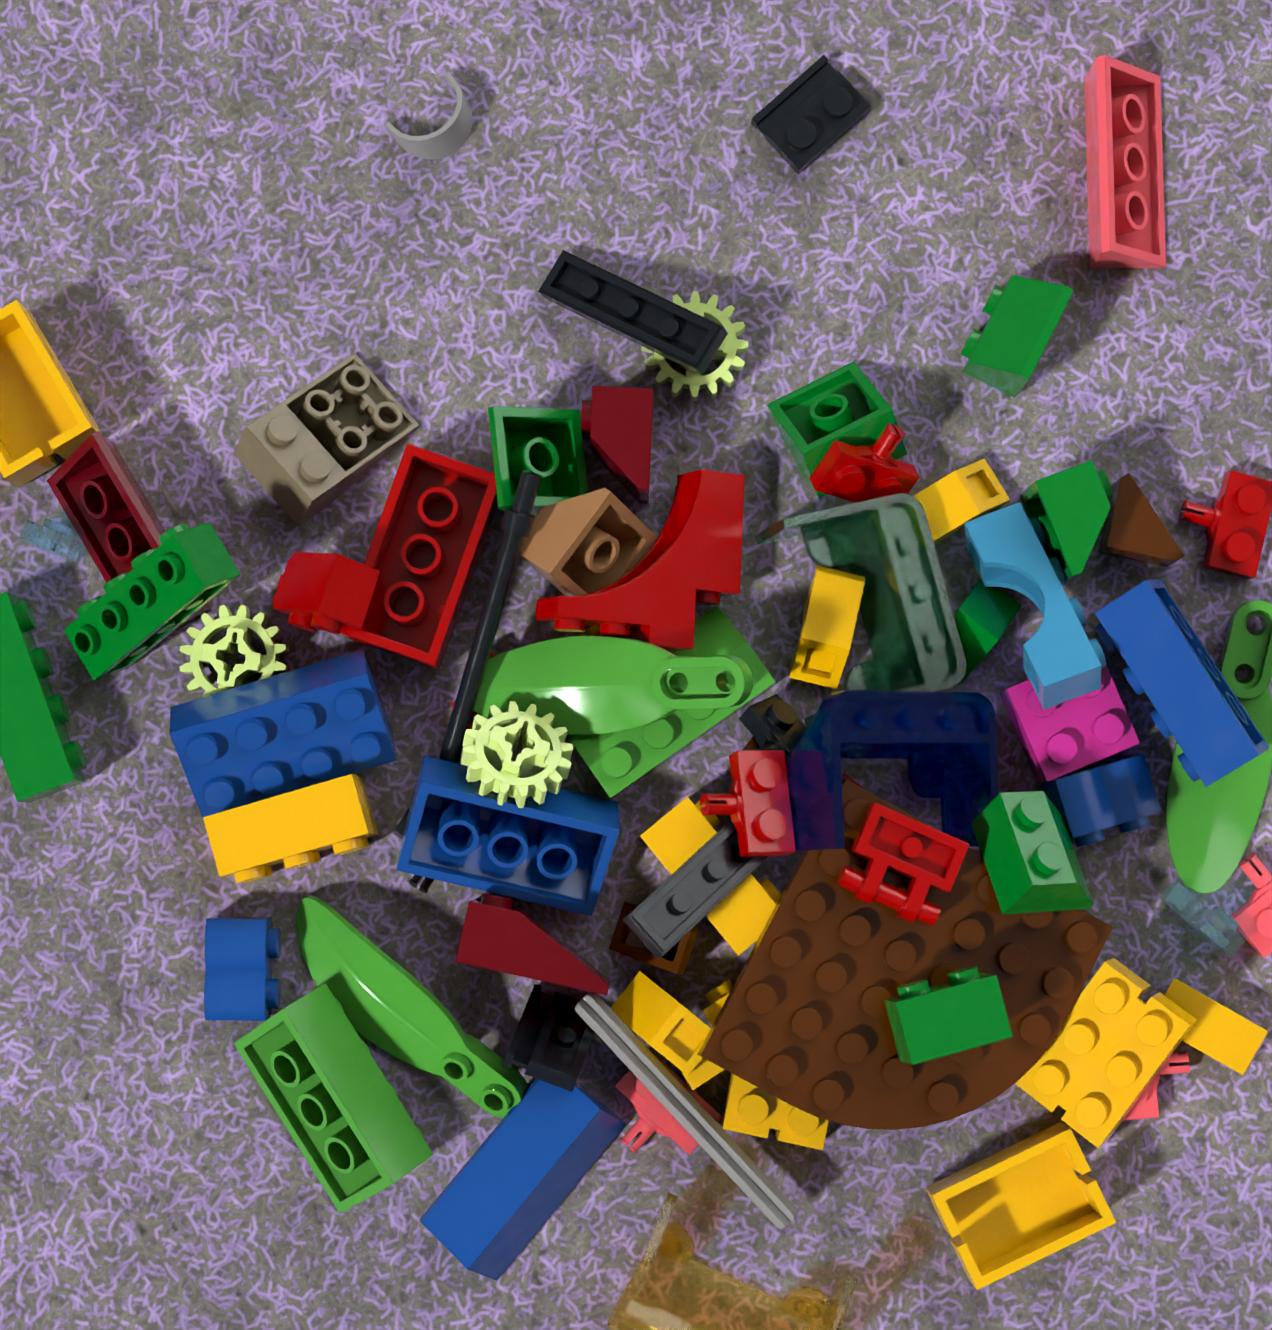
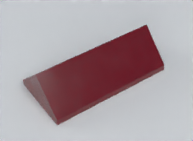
[47,431,212,636]

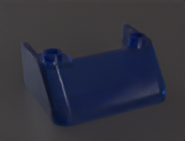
[786,690,999,851]

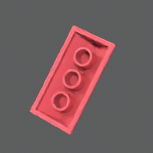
[1084,55,1166,269]

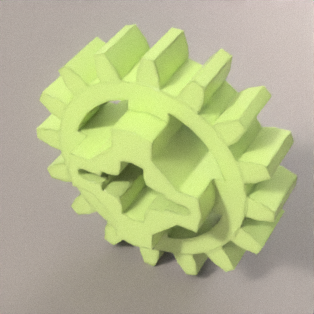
[641,291,748,401]
[179,605,290,697]
[461,701,573,808]

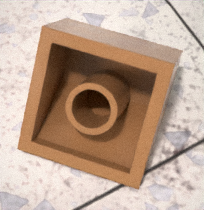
[519,488,657,596]

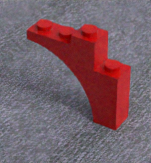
[536,469,745,654]

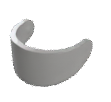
[384,72,472,160]

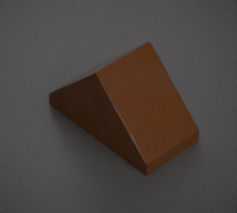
[1098,473,1184,567]
[609,901,699,976]

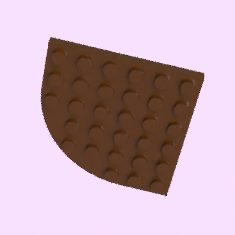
[697,779,1113,1130]

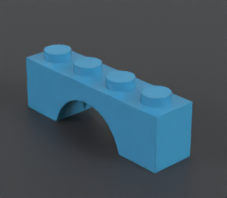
[964,502,1106,710]

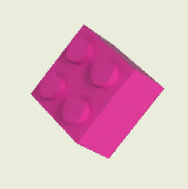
[999,665,1140,784]

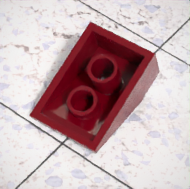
[455,892,610,995]

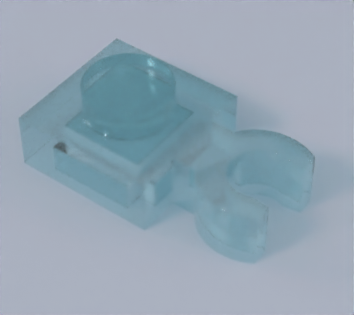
[19,518,84,563]
[1159,883,1246,956]

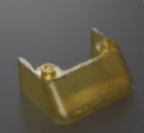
[608,1192,857,1330]

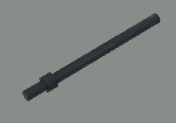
[439,470,542,763]

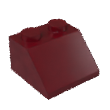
[581,386,653,504]

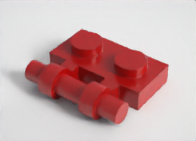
[837,802,970,926]

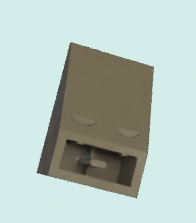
[234,353,419,527]

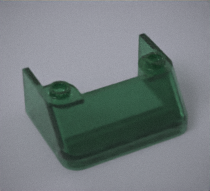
[755,493,967,728]

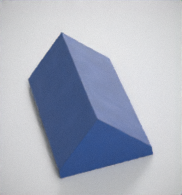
[420,1079,626,1281]

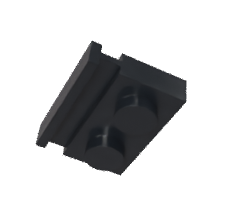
[751,55,871,174]
[503,984,594,1092]

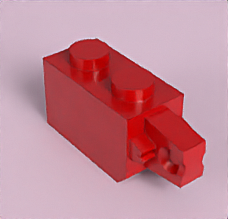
[272,552,380,634]

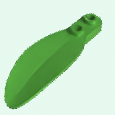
[1166,600,1272,894]
[474,635,753,735]
[296,895,528,1117]

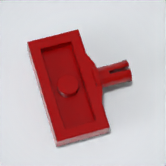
[809,423,920,513]
[1179,470,1272,579]
[700,750,796,857]

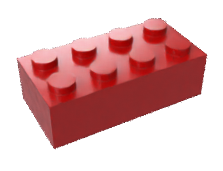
[340,443,498,670]

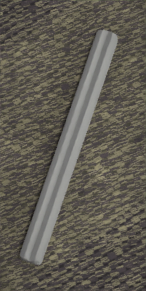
[575,992,798,1229]

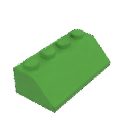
[566,605,776,799]
[233,983,434,1214]

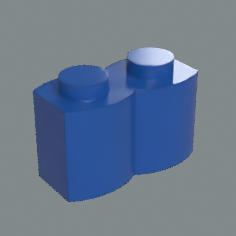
[1041,753,1162,847]
[204,917,281,1021]

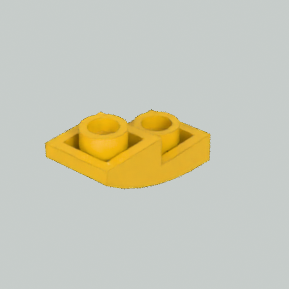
[1164,978,1269,1075]

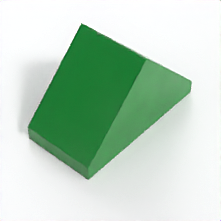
[922,578,1022,683]

